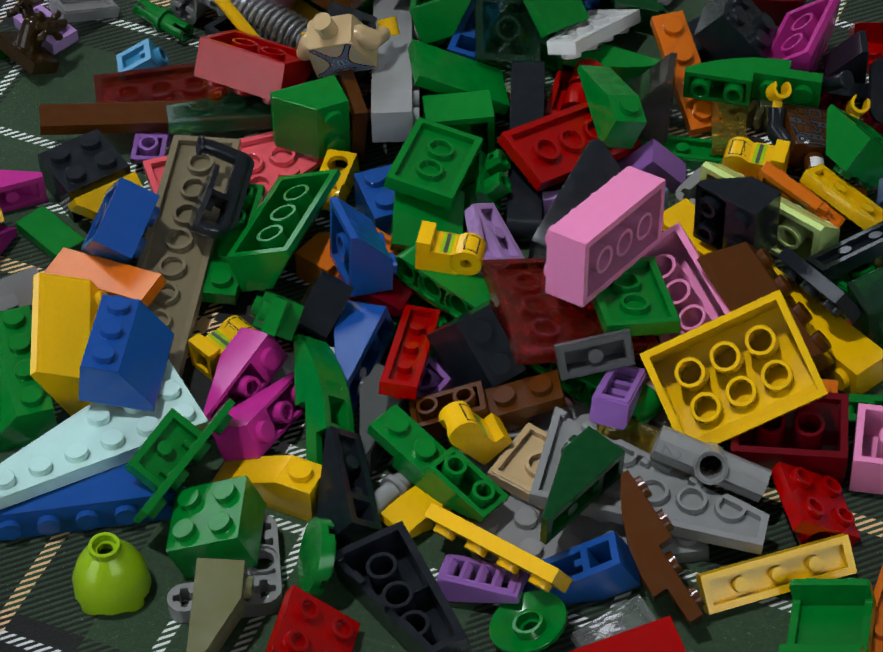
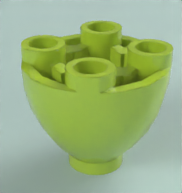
[72,532,152,616]

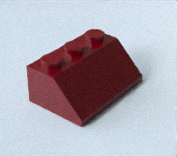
[729,392,849,483]

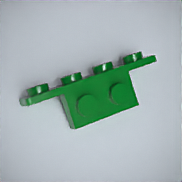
[124,398,235,525]

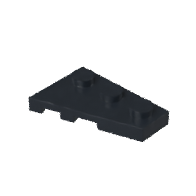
[777,246,863,324]

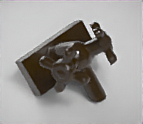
[0,0,68,75]

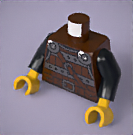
[765,81,871,171]

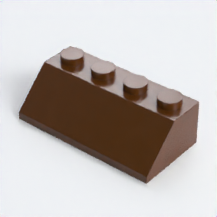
[697,242,836,374]

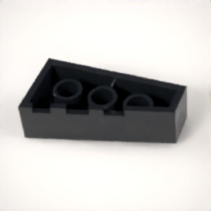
[334,521,471,652]

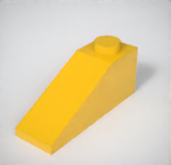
[211,455,322,522]

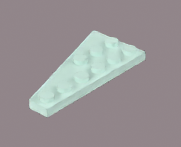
[0,359,209,510]

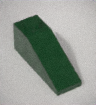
[540,426,625,545]

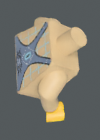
[296,12,400,78]

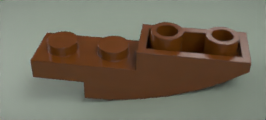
[409,369,567,437]
[620,470,705,627]

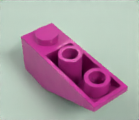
[203,327,289,421]
[212,371,305,461]

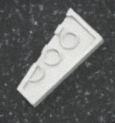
[547,9,641,60]

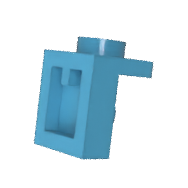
[116,38,169,84]

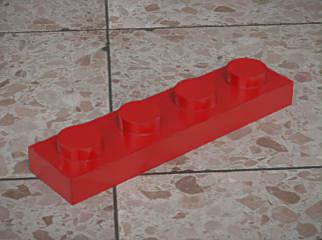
[378,304,441,400]

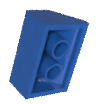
[79,294,174,412]

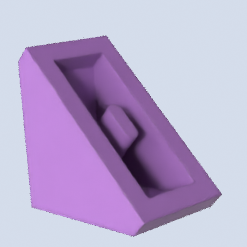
[618,138,686,192]

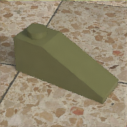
[186,558,254,652]

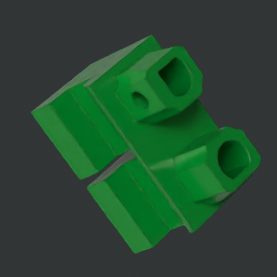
[460,149,512,229]

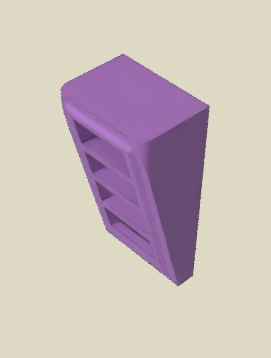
[589,366,648,430]
[437,554,528,604]

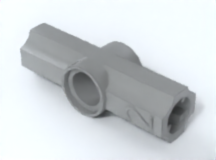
[650,425,772,503]

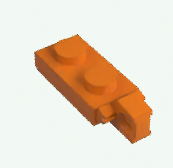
[757,161,846,229]

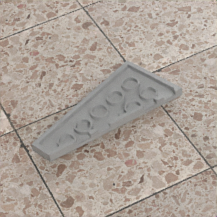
[529,406,770,555]

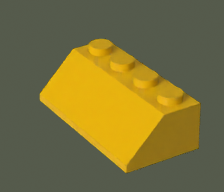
[30,272,108,416]

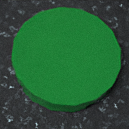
[297,516,336,597]

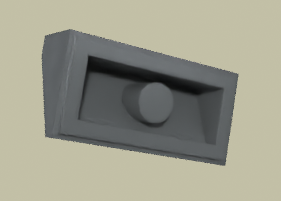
[554,328,636,381]

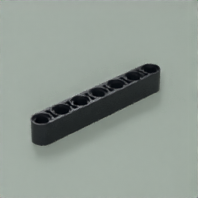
[507,61,545,243]

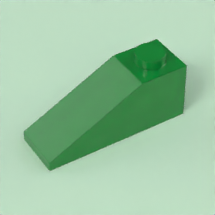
[577,65,647,149]

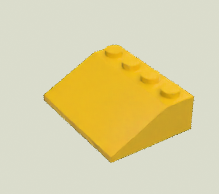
[640,289,829,445]

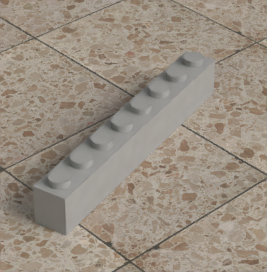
[371,0,420,143]

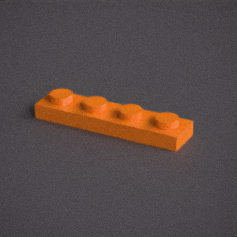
[650,10,723,136]

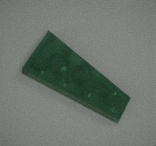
[166,93,272,135]

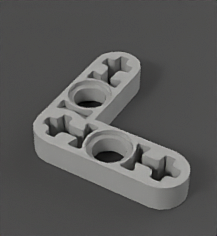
[167,514,283,624]

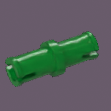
[133,0,194,43]

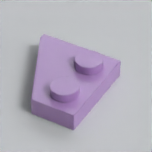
[464,203,526,270]

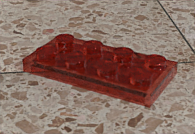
[94,62,229,103]

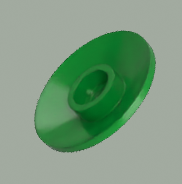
[489,590,568,652]

